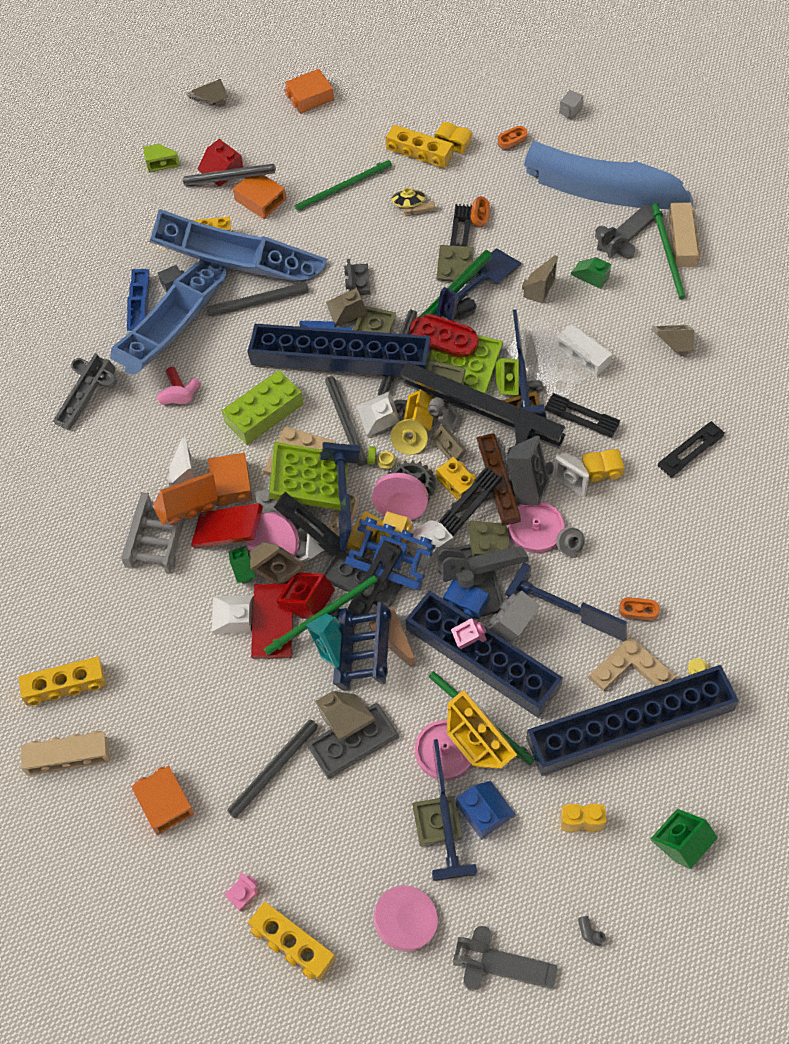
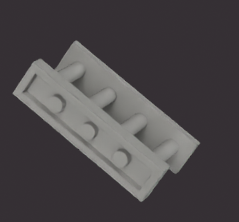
[121,492,185,574]

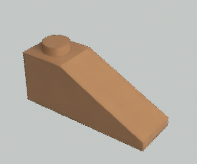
[369,606,415,667]

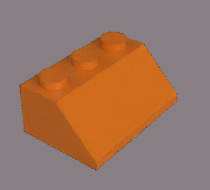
[153,472,218,526]

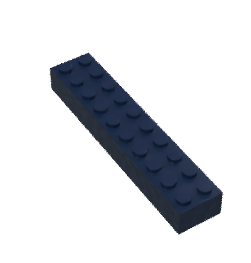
[247,323,432,376]
[526,665,739,776]

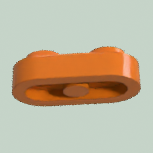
[497,126,527,149]
[471,196,490,227]
[619,597,660,621]

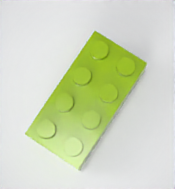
[222,370,304,445]

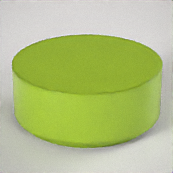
[367,446,376,465]

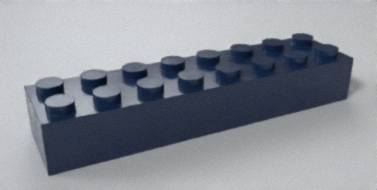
[405,590,563,718]

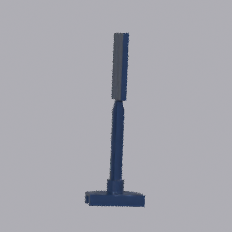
[436,248,521,321]
[513,309,547,419]
[319,442,360,552]
[505,563,627,642]
[432,739,477,881]

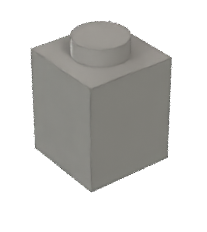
[559,90,584,119]

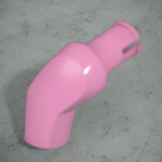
[157,378,201,405]

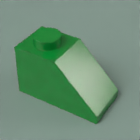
[571,257,611,289]
[228,546,256,584]

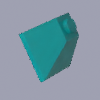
[306,613,341,668]

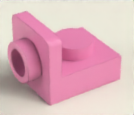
[451,618,487,649]
[224,873,259,912]

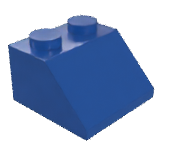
[456,781,516,839]

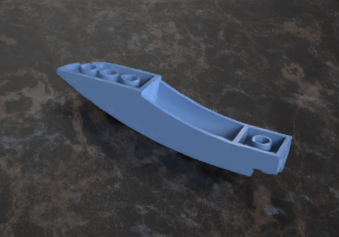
[524,141,693,209]
[149,209,327,281]
[110,260,227,374]

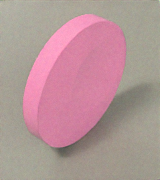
[372,473,428,520]
[508,502,564,553]
[246,512,299,556]
[415,720,472,781]
[373,885,438,952]

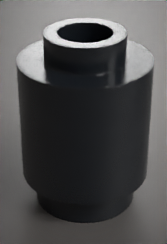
[455,297,477,320]

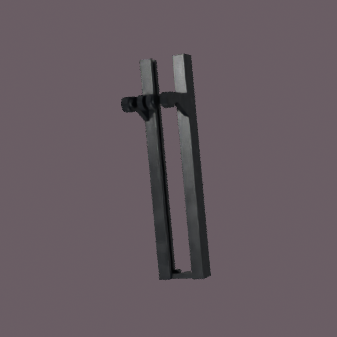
[400,361,566,454]

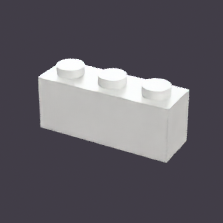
[556,324,612,377]

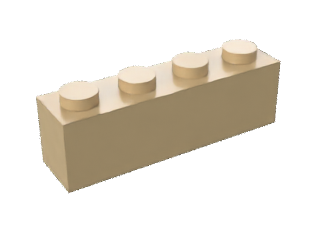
[668,203,700,267]
[21,731,110,776]

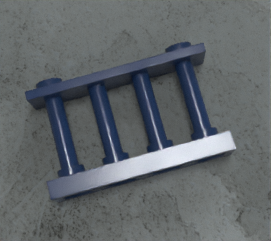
[333,602,392,691]

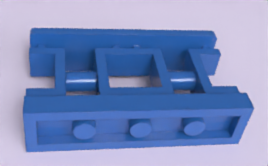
[344,517,436,590]

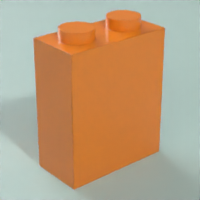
[284,69,334,113]
[233,175,286,219]
[208,453,253,506]
[131,766,194,835]

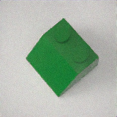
[650,809,718,869]

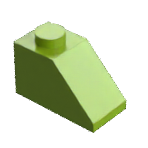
[143,144,180,172]
[496,358,519,396]

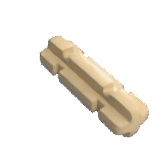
[403,201,436,216]

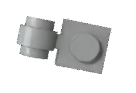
[428,397,461,431]

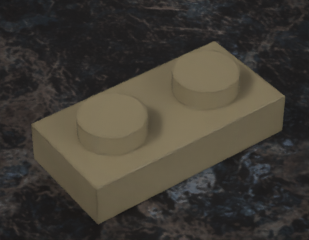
[430,425,467,461]

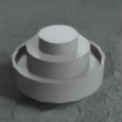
[556,526,585,556]

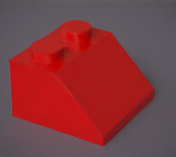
[198,139,244,187]
[276,572,335,619]

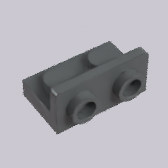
[344,259,371,295]

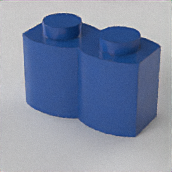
[443,580,490,619]

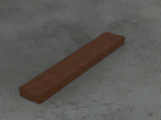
[476,433,521,526]

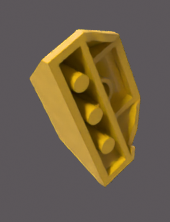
[447,690,518,769]

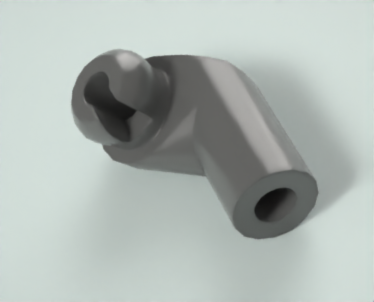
[519,380,544,395]
[578,916,606,946]

